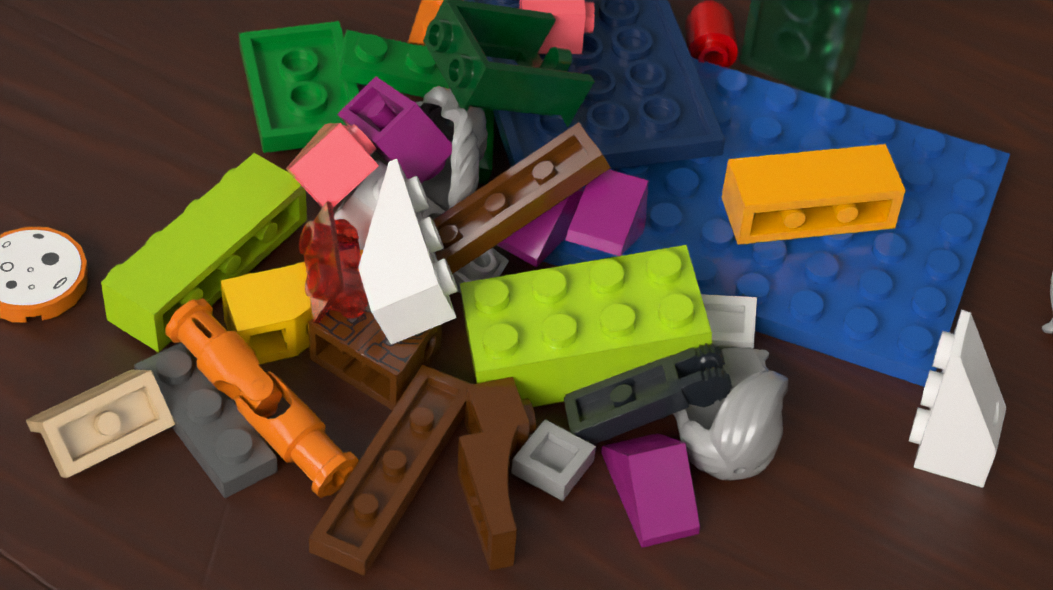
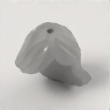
[415,86,488,211]
[673,347,788,480]

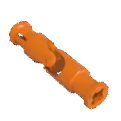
[165,298,359,498]

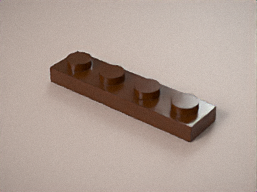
[433,122,611,274]
[309,364,473,576]

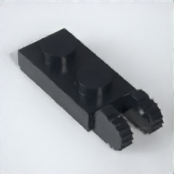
[564,343,733,445]

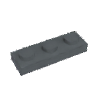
[134,342,278,498]

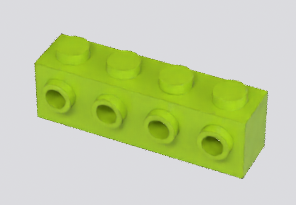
[101,153,307,353]

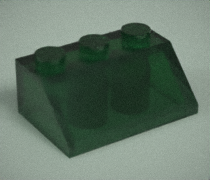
[740,0,870,99]

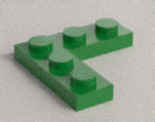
[339,30,494,184]

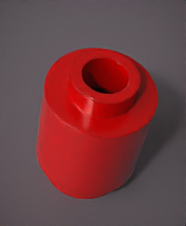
[685,1,738,68]

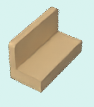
[26,370,176,478]

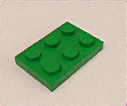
[239,21,359,153]

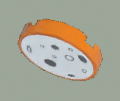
[0,227,88,323]

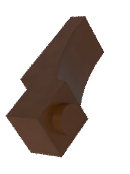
[457,377,536,571]

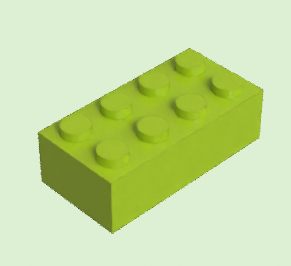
[459,245,712,407]

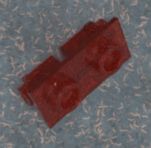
[299,201,369,324]

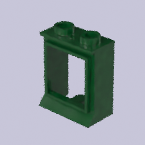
[423,0,595,128]

